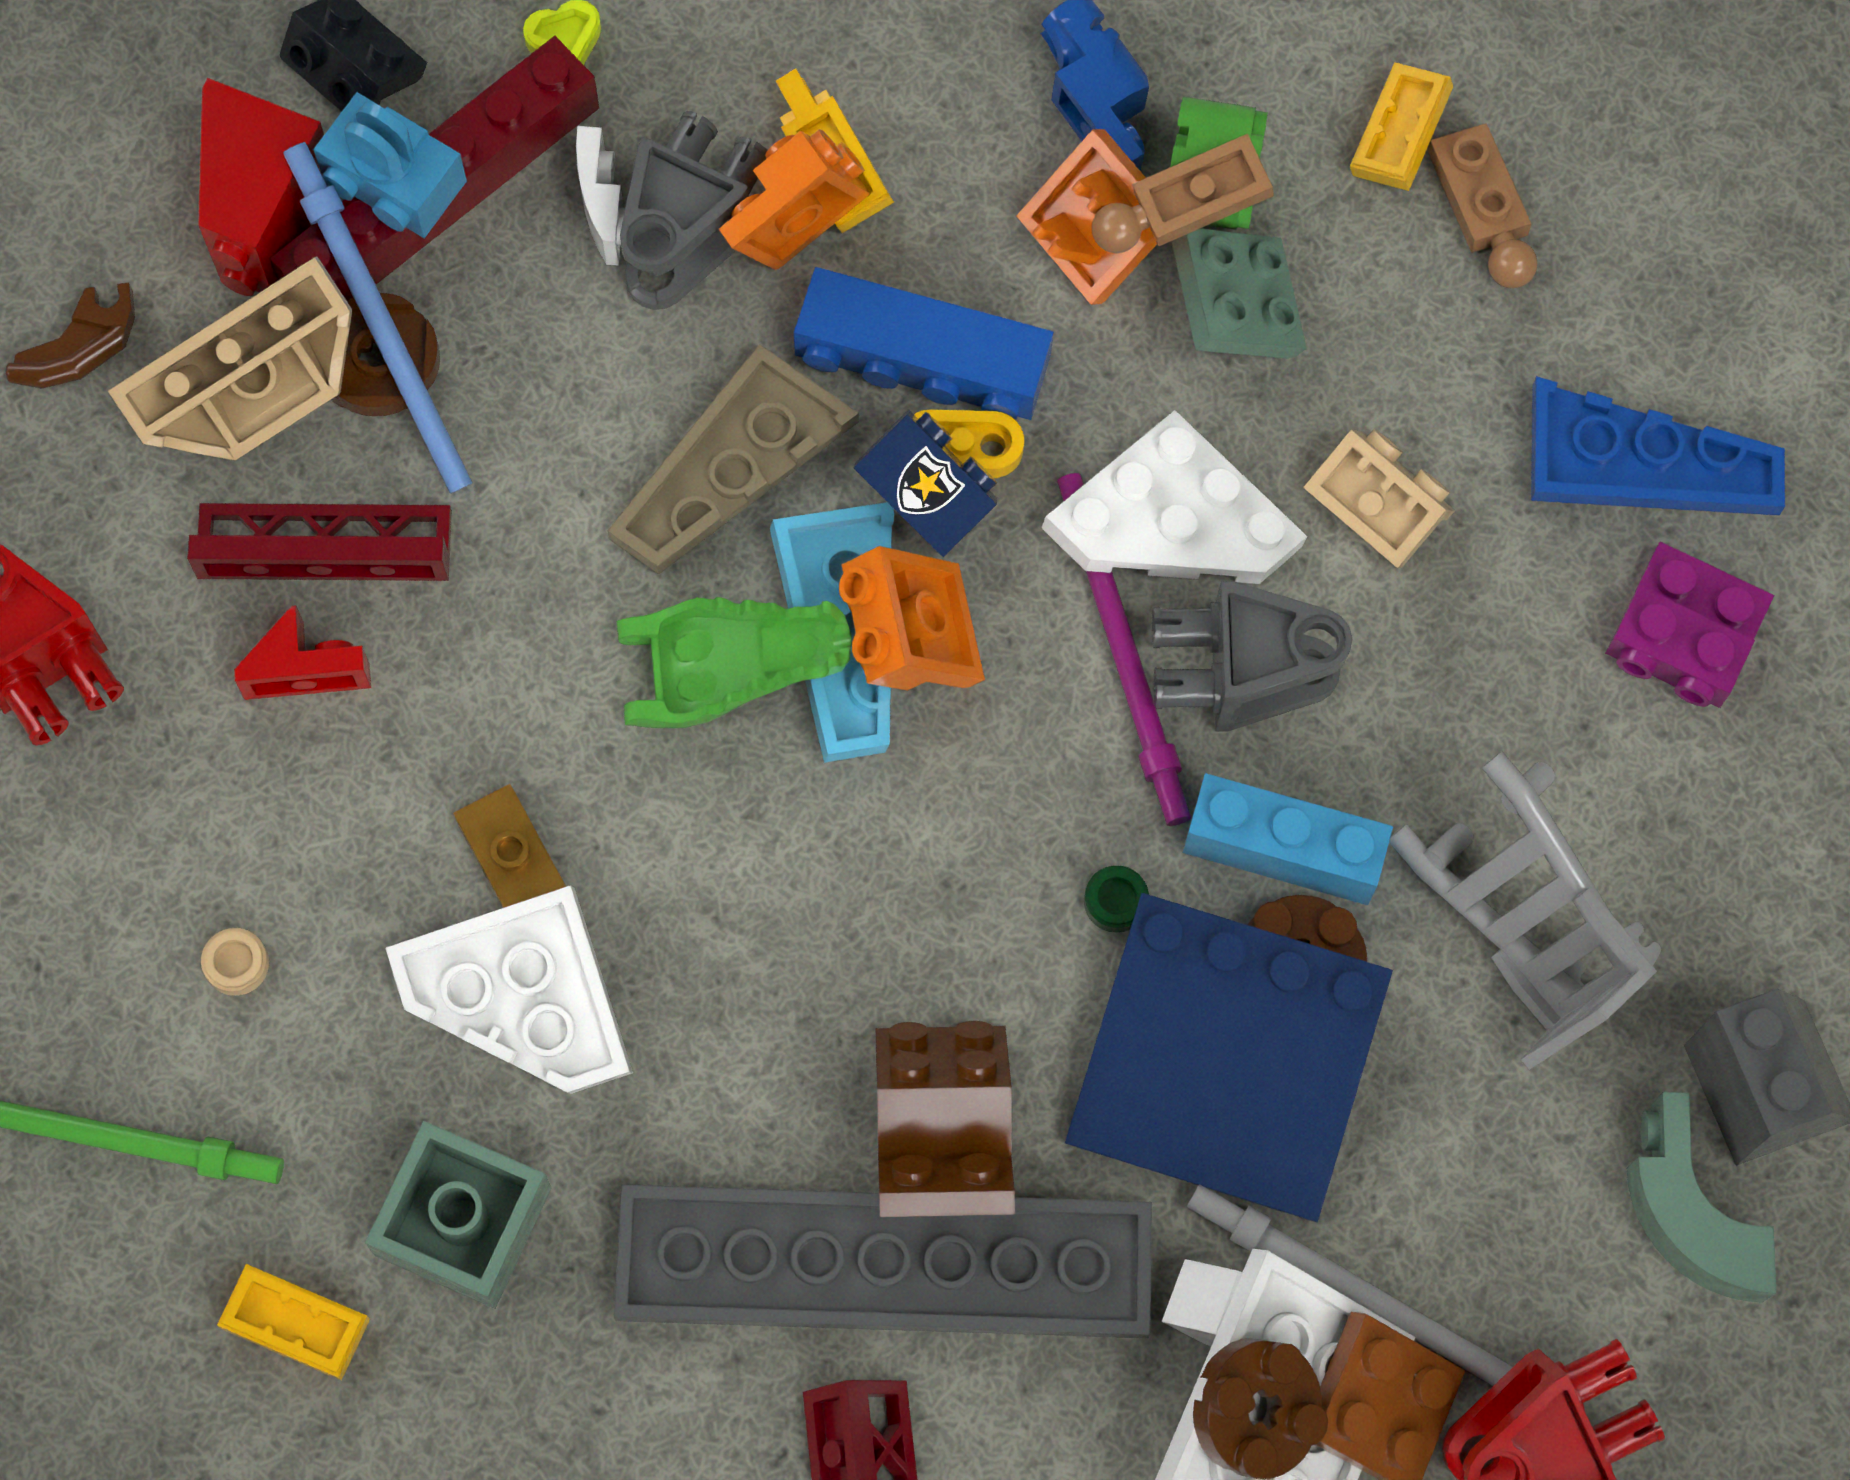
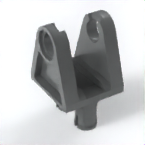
[620,111,768,310]
[1152,581,1352,732]

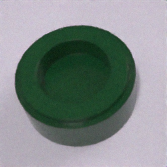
[1084,866,1149,933]

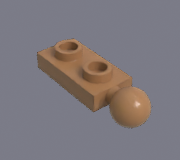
[1428,123,1537,288]
[1092,133,1274,253]

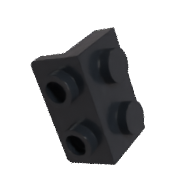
[280,0,428,112]

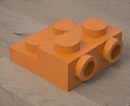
[719,129,870,270]
[839,546,985,691]

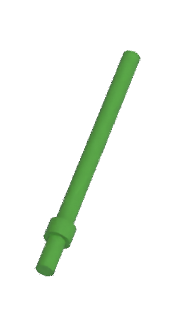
[0,1100,284,1184]

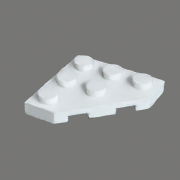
[1042,410,1307,584]
[385,885,633,1094]

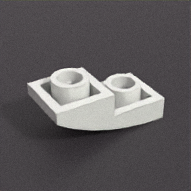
[576,126,625,265]

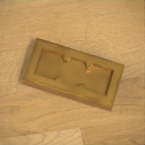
[453,784,566,908]

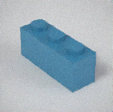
[1182,773,1393,905]

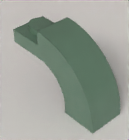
[1626,1092,1776,1303]

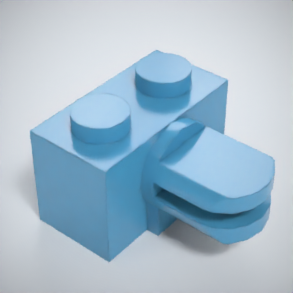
[313,92,467,238]

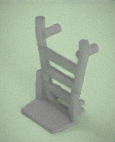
[1389,751,1661,1070]

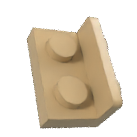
[1303,429,1455,568]

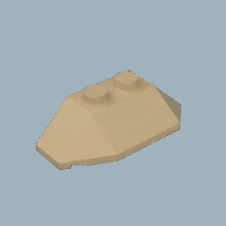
[108,256,352,460]

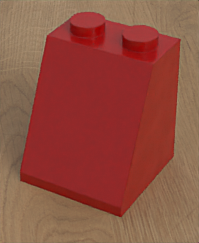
[198,78,324,296]

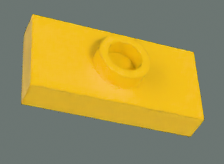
[1350,62,1453,191]
[217,1264,370,1381]

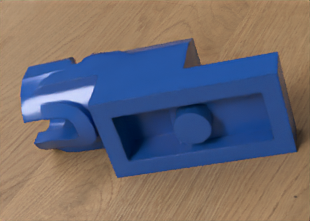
[1040,0,1149,171]

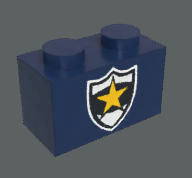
[854,409,997,557]

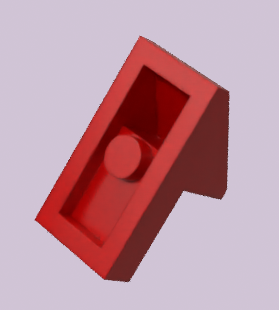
[234,605,371,700]

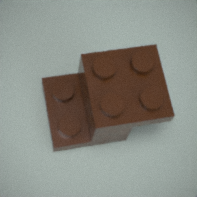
[875,1021,1015,1217]

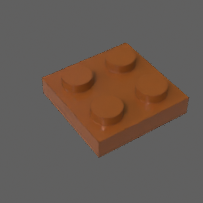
[1315,1312,1465,1480]

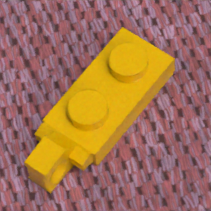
[776,68,894,233]

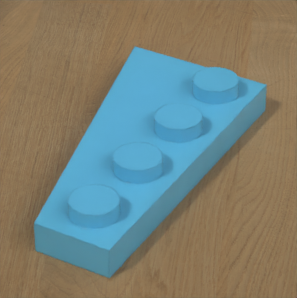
[770,502,894,763]

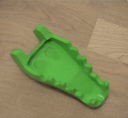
[616,597,852,728]

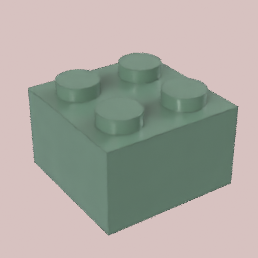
[365,1121,552,1309]

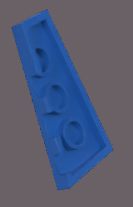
[1531,376,1785,515]

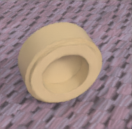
[201,928,269,996]

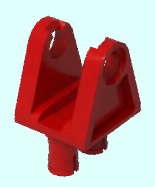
[0,544,124,746]
[1442,1339,1665,1480]

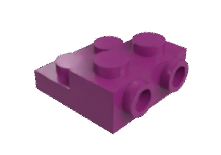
[1605,541,1775,708]

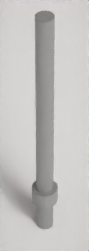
[1187,1184,1513,1386]

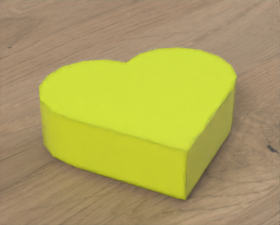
[523,0,601,65]

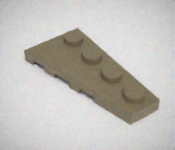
[607,344,859,574]

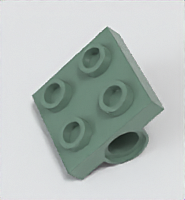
[1171,229,1307,359]

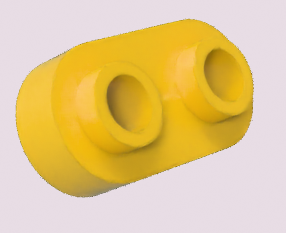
[914,409,1024,478]

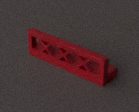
[187,503,452,581]
[803,1380,918,1480]

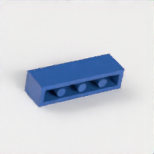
[794,267,1054,420]

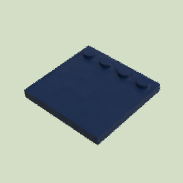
[1065,893,1393,1223]

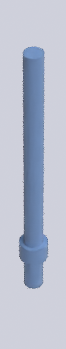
[283,142,472,494]

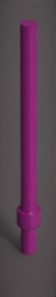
[1057,473,1191,826]

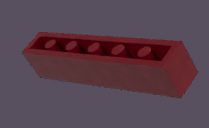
[270,35,599,301]

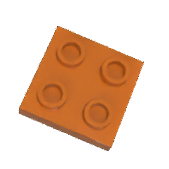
[1016,129,1157,305]

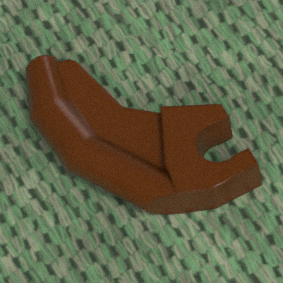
[6,282,135,389]

